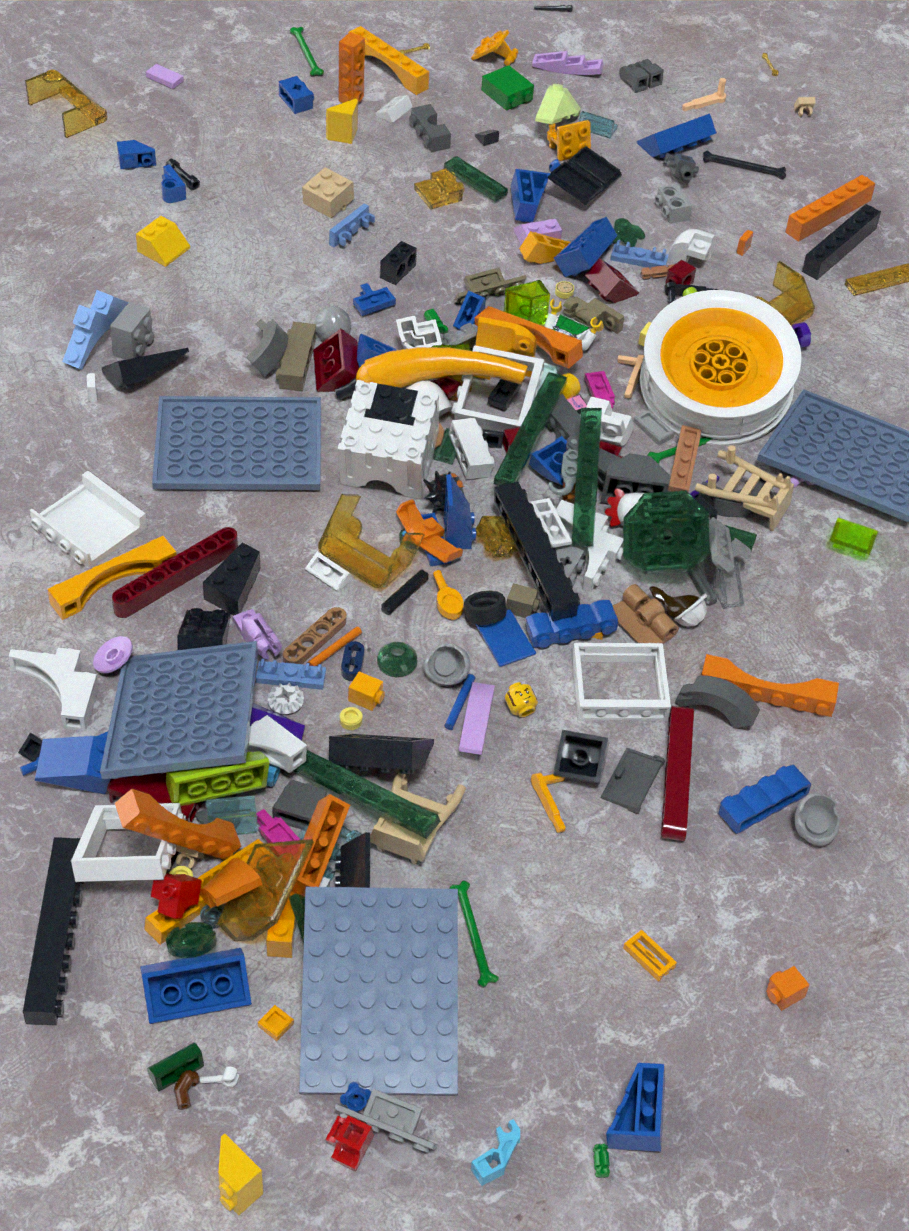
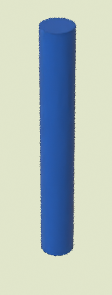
[444,674,476,730]

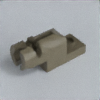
[563,296,624,334]

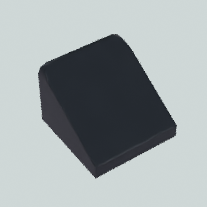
[475,130,499,146]
[482,429,503,448]
[18,733,43,762]

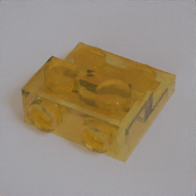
[414,169,464,210]
[476,516,518,558]

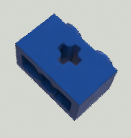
[279,76,314,114]

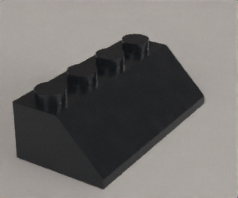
[329,733,434,774]
[335,832,370,888]

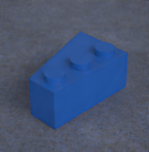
[511,169,550,222]
[606,1063,665,1152]

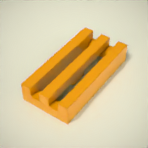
[623,929,677,982]

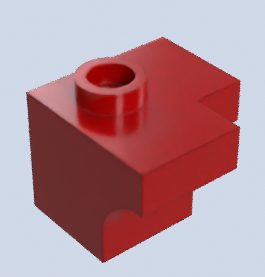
[151,873,202,919]
[325,1115,374,1172]

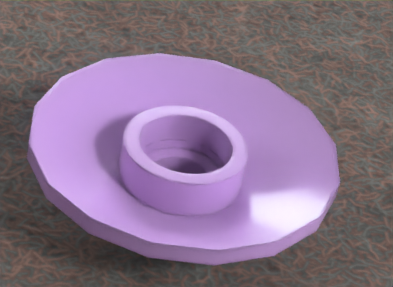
[93,636,133,673]

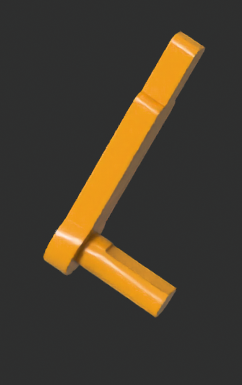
[531,773,566,833]

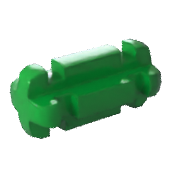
[593,1144,610,1178]

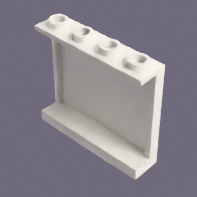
[30,471,147,569]

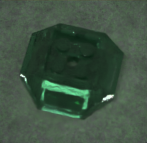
[623,491,710,575]

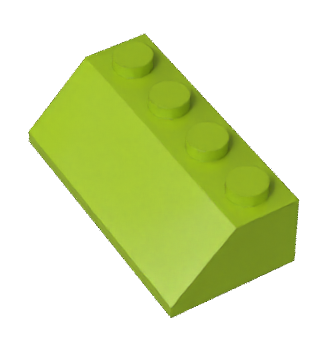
[166,751,269,806]

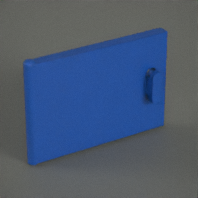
[475,609,536,667]

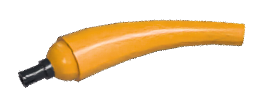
[335,347,528,400]

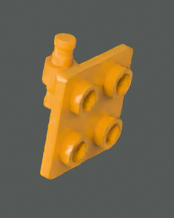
[471,29,518,66]
[547,120,591,161]

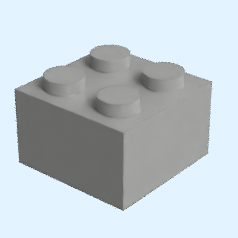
[110,302,154,359]

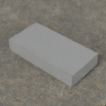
[633,410,675,446]

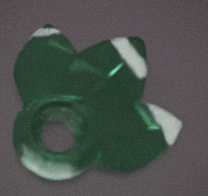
[613,218,645,247]

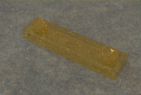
[844,263,909,296]

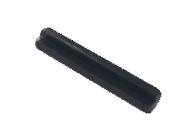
[381,569,429,614]

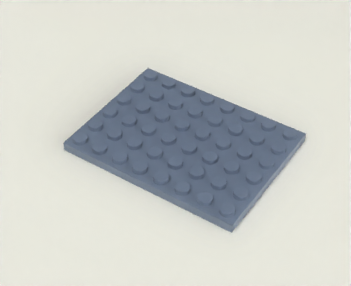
[757,389,909,522]
[152,396,321,490]
[100,641,258,779]
[299,887,458,1096]

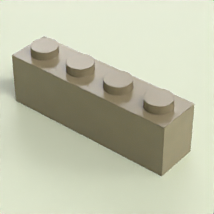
[276,321,316,392]

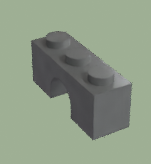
[409,104,451,153]

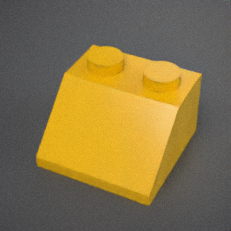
[136,216,190,267]
[218,1133,263,1216]

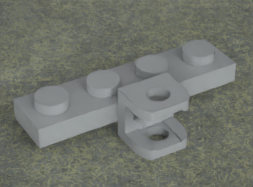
[708,517,751,572]

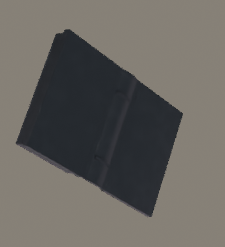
[547,146,622,205]

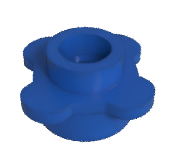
[340,1082,371,1111]

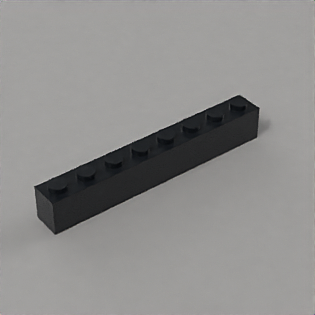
[494,482,580,621]
[23,837,85,1026]

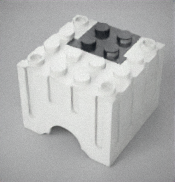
[337,380,439,499]

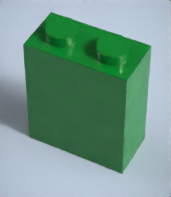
[481,65,534,111]

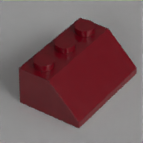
[313,328,360,392]

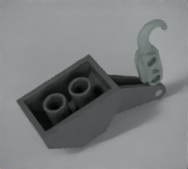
[548,436,670,511]

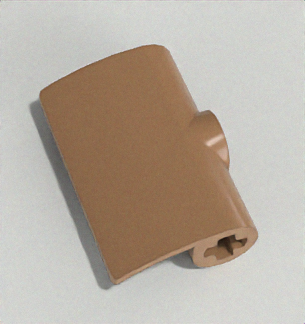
[612,584,679,644]

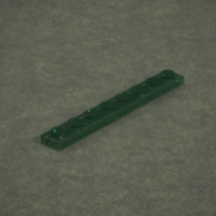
[493,372,568,486]
[572,408,602,547]
[293,750,441,839]

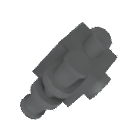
[664,153,699,180]

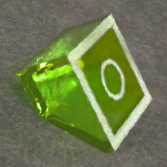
[504,280,550,325]
[829,518,880,558]

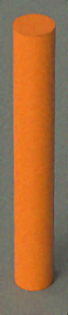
[307,626,362,666]

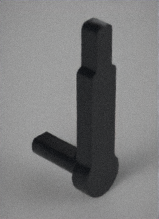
[664,282,719,304]

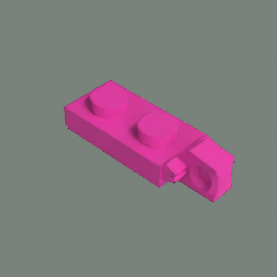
[584,371,615,408]
[256,809,302,867]

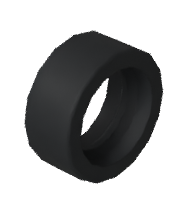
[464,590,507,625]

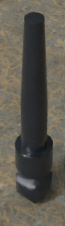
[534,5,573,12]

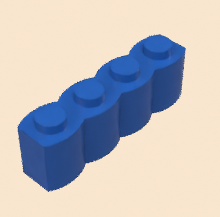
[526,600,618,648]
[718,764,811,834]

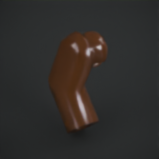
[174,1070,200,1110]

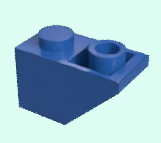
[117,140,156,169]

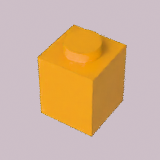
[348,672,385,711]

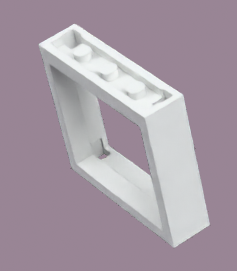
[452,345,544,432]
[572,642,671,721]
[71,803,186,882]

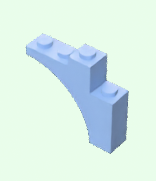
[62,290,129,369]

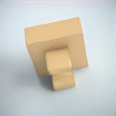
[794,97,816,117]
[176,845,205,869]

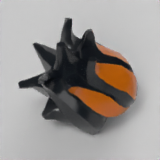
[423,471,465,513]

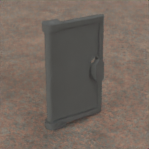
[601,748,665,814]

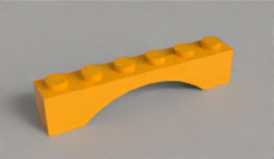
[348,26,429,95]
[47,536,177,620]

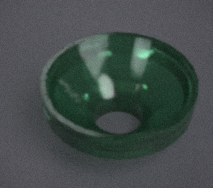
[377,642,418,678]

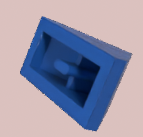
[453,290,486,329]

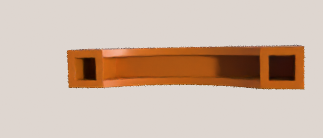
[474,306,583,368]
[701,654,839,717]
[115,789,242,860]

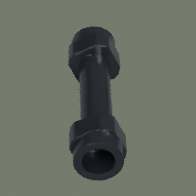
[166,159,200,190]

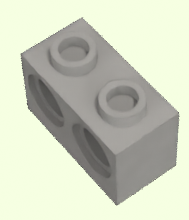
[655,184,692,224]

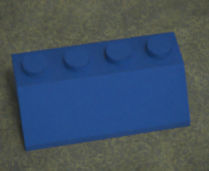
[637,113,717,158]
[140,948,252,1024]

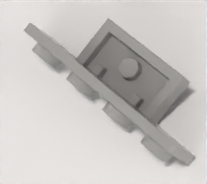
[335,1089,438,1153]

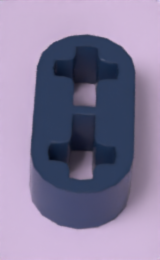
[341,641,365,681]

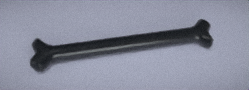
[703,150,786,179]

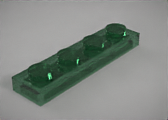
[444,156,508,202]

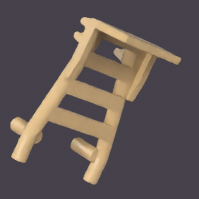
[695,445,794,531]
[370,769,466,865]

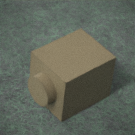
[506,583,540,618]

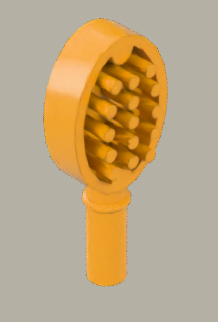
[433,570,464,620]

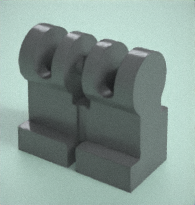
[619,59,664,93]

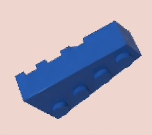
[554,217,617,277]

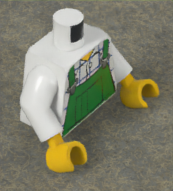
[544,299,604,351]

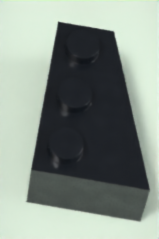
[203,542,261,616]

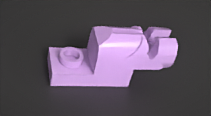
[233,609,282,659]

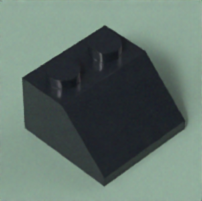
[553,730,609,784]

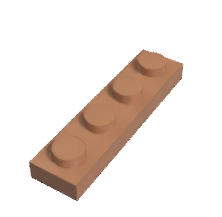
[668,425,702,495]

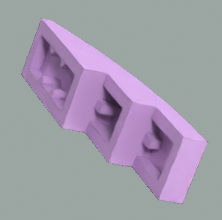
[532,51,604,75]
[459,682,495,755]

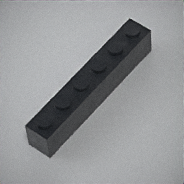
[802,204,881,280]

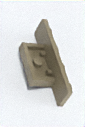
[454,267,527,304]

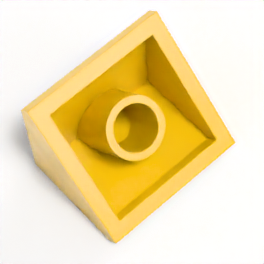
[326,99,358,144]

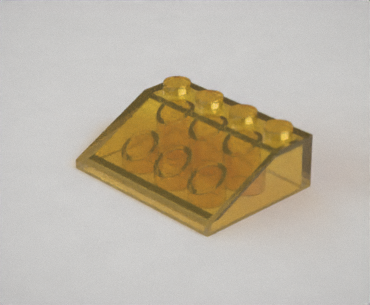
[217,839,314,941]

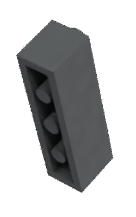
[536,389,600,446]

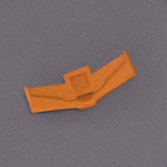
[396,499,463,563]

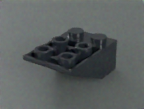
[177,608,231,650]

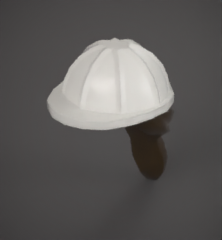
[649,586,707,627]

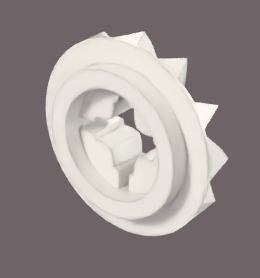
[267,682,304,714]

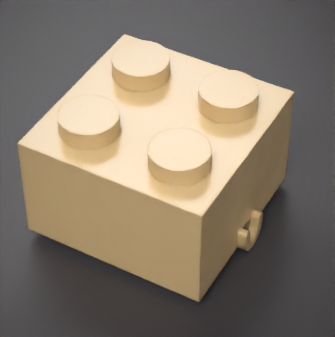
[302,167,354,219]

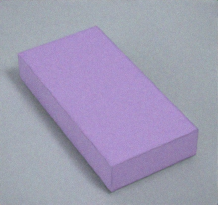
[146,64,184,89]

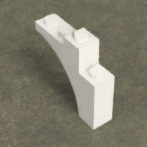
[556,500,625,593]
[9,648,98,731]
[247,715,307,773]

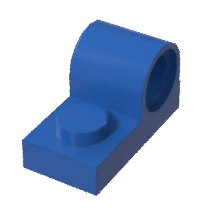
[161,165,186,203]

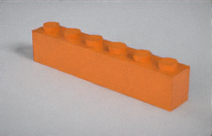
[785,175,875,242]

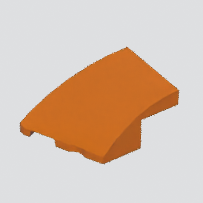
[200,858,262,908]

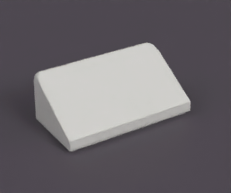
[376,95,412,122]
[305,551,354,591]

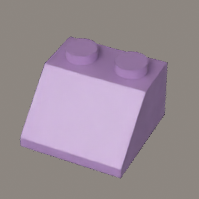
[514,219,562,245]

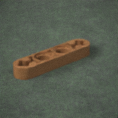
[283,607,347,664]

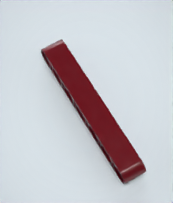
[112,527,238,618]
[661,706,694,841]

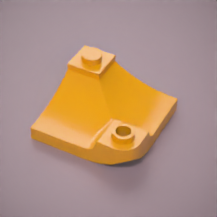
[473,317,537,380]

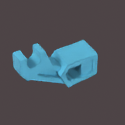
[471,1119,520,1186]

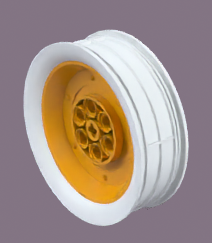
[640,290,801,446]

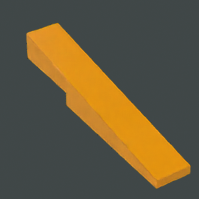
[144,839,274,945]

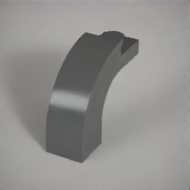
[246,319,288,376]
[698,478,771,517]
[675,676,760,728]

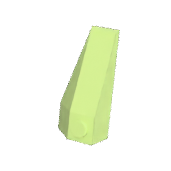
[535,84,581,124]

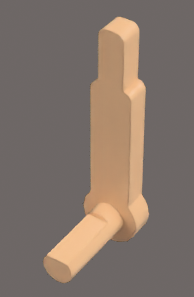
[682,78,726,111]
[618,354,644,399]

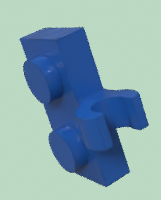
[353,283,396,316]

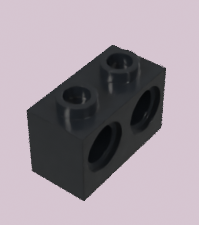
[380,241,417,285]

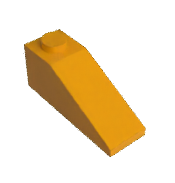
[519,231,571,264]
[266,890,300,958]

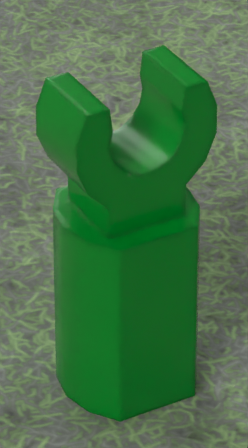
[424,308,448,334]

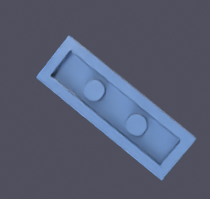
[329,204,375,248]
[611,240,669,268]
[256,659,326,690]

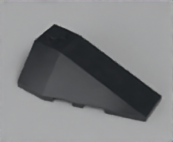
[101,348,189,390]

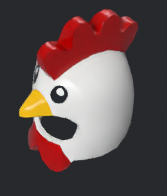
[605,489,658,535]

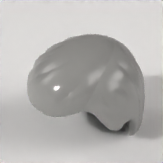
[314,306,351,341]
[424,644,471,685]
[795,793,840,846]

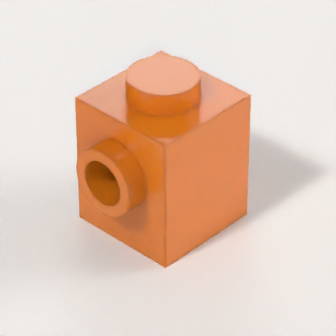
[766,966,810,1011]

